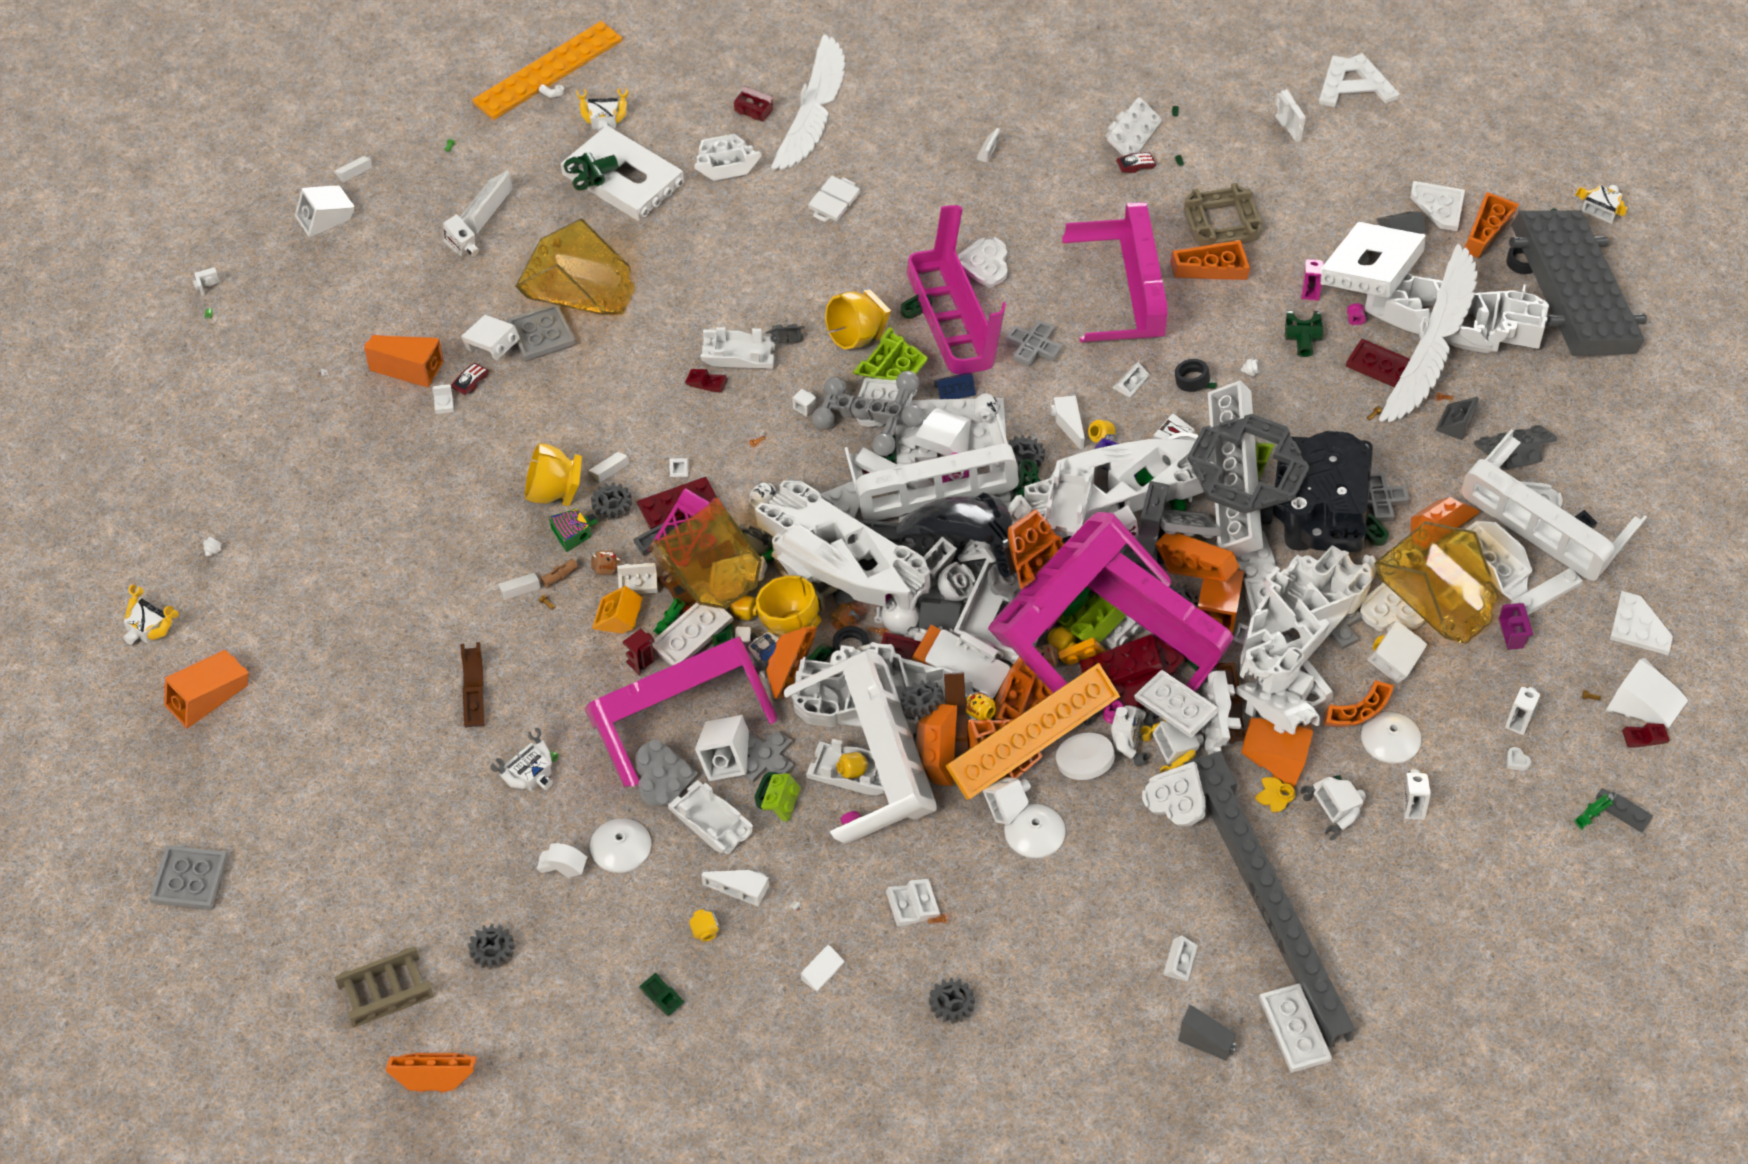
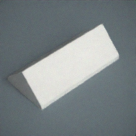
[460,170,513,234]

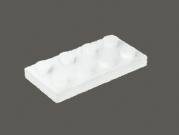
[652,594,734,666]
[1134,670,1219,738]
[1259,983,1332,1073]

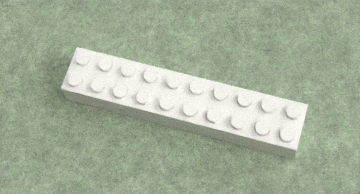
[1208,380,1263,557]

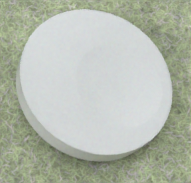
[1056,733,1115,780]

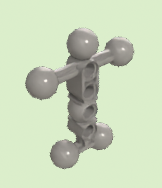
[812,371,924,456]

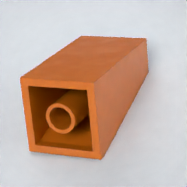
[364,335,444,388]
[1198,570,1244,635]
[164,650,249,729]

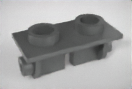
[766,324,805,344]

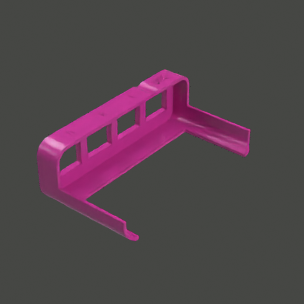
[1062,202,1167,343]
[906,205,1006,374]
[988,512,1171,693]
[1046,552,1234,692]
[584,637,778,787]

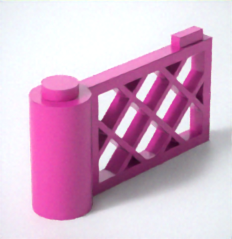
[648,488,719,569]

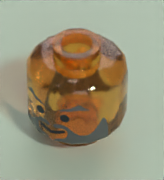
[831,603,860,630]

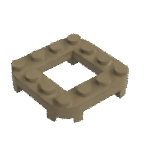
[1184,183,1263,246]

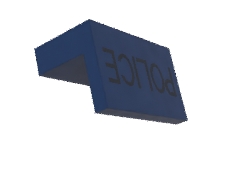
[934,373,976,399]

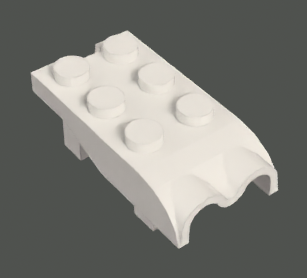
[701,327,775,369]
[1044,461,1095,536]
[1201,671,1241,755]
[1235,680,1320,734]
[807,739,885,795]
[668,780,753,855]

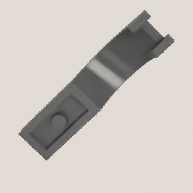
[1130,481,1169,568]

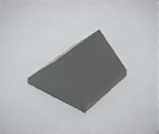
[1435,397,1479,440]
[918,597,962,632]

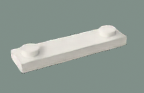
[1511,568,1583,615]

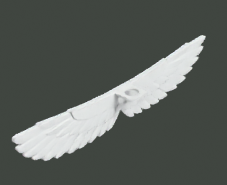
[771,35,846,170]
[1379,244,1478,423]

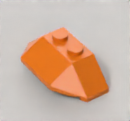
[1411,497,1479,549]
[766,626,817,699]
[916,704,957,786]
[386,1053,477,1092]

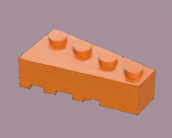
[1464,192,1519,258]
[1170,240,1250,280]
[1155,532,1239,582]

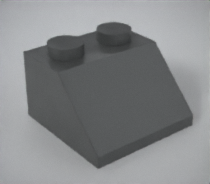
[1377,211,1425,234]

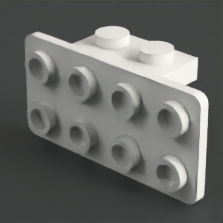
[1105,98,1162,156]
[925,629,1010,697]

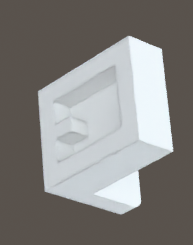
[193,267,220,296]
[432,385,454,414]

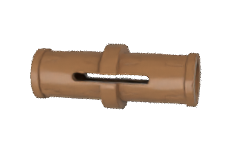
[540,558,578,588]

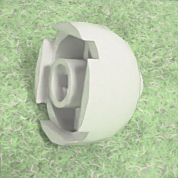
[937,562,975,602]
[881,597,920,635]

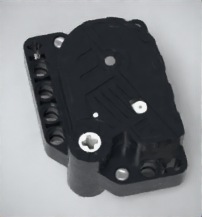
[1273,431,1373,552]

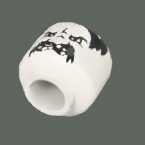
[974,393,998,422]
[749,482,776,508]

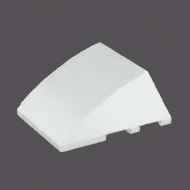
[694,134,762,181]
[898,408,971,456]
[1606,658,1688,728]

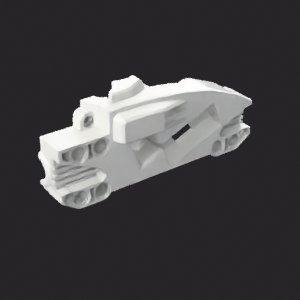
[1024,439,1214,538]
[1240,545,1372,694]

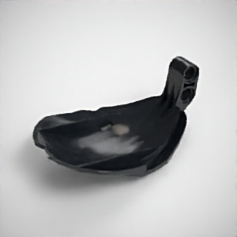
[895,492,1017,577]

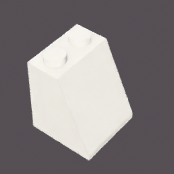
[295,186,354,237]
[695,715,749,781]

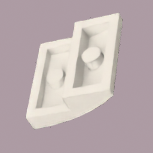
[886,879,940,927]

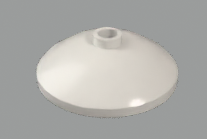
[1361,712,1421,764]
[1004,804,1066,858]
[590,818,651,873]

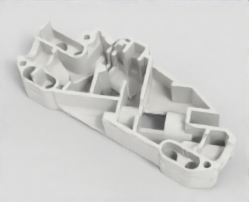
[1365,273,1549,353]
[755,481,930,610]
[792,642,994,734]

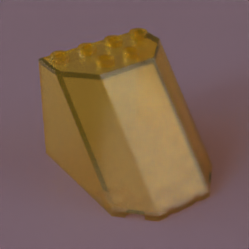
[515,218,635,315]
[648,496,762,609]
[1374,521,1499,644]

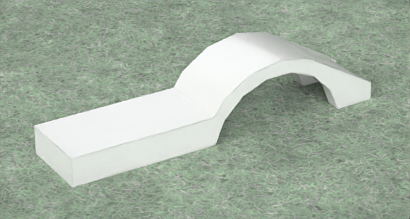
[854,447,934,489]

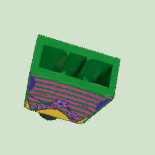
[549,509,597,552]

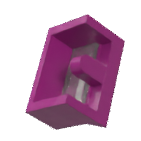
[1498,603,1533,650]

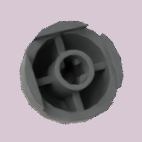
[735,524,772,557]

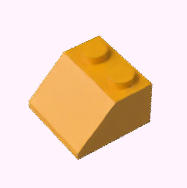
[592,586,643,634]

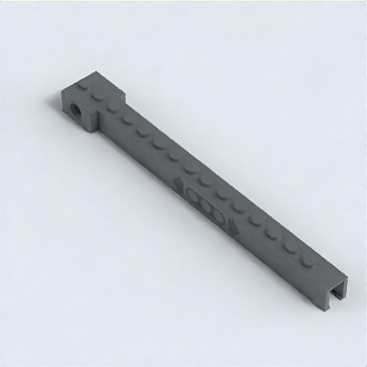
[1183,751,1356,1048]

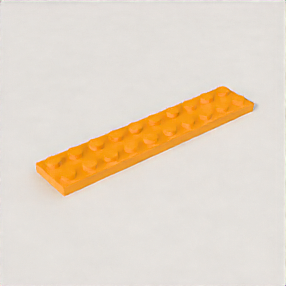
[472,21,622,121]
[945,663,1120,800]

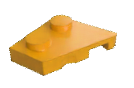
[1058,637,1106,665]

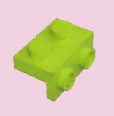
[761,774,801,821]

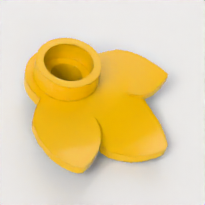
[1255,777,1296,812]

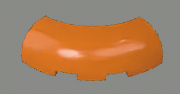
[1323,680,1394,727]

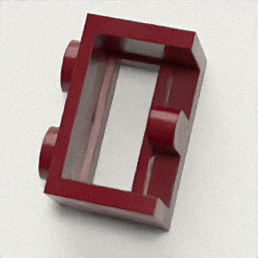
[734,85,773,122]
[623,628,656,676]

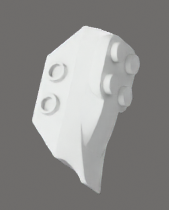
[1446,521,1532,600]

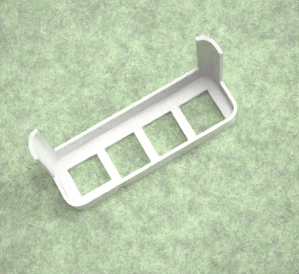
[845,413,1019,521]
[1461,429,1647,581]
[784,650,937,844]

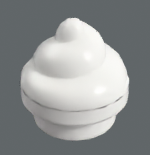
[1241,358,1260,377]
[203,537,222,557]

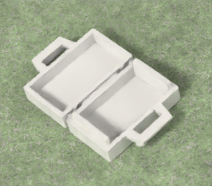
[1275,90,1306,142]
[808,175,860,222]

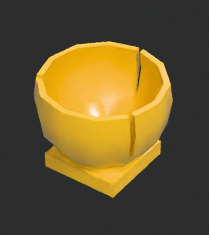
[825,289,891,350]
[524,443,582,506]
[755,575,822,636]

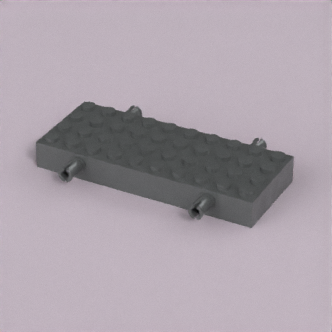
[1509,210,1647,356]

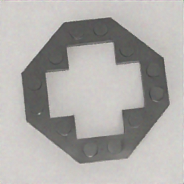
[1188,414,1309,514]

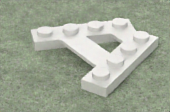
[1319,53,1400,107]

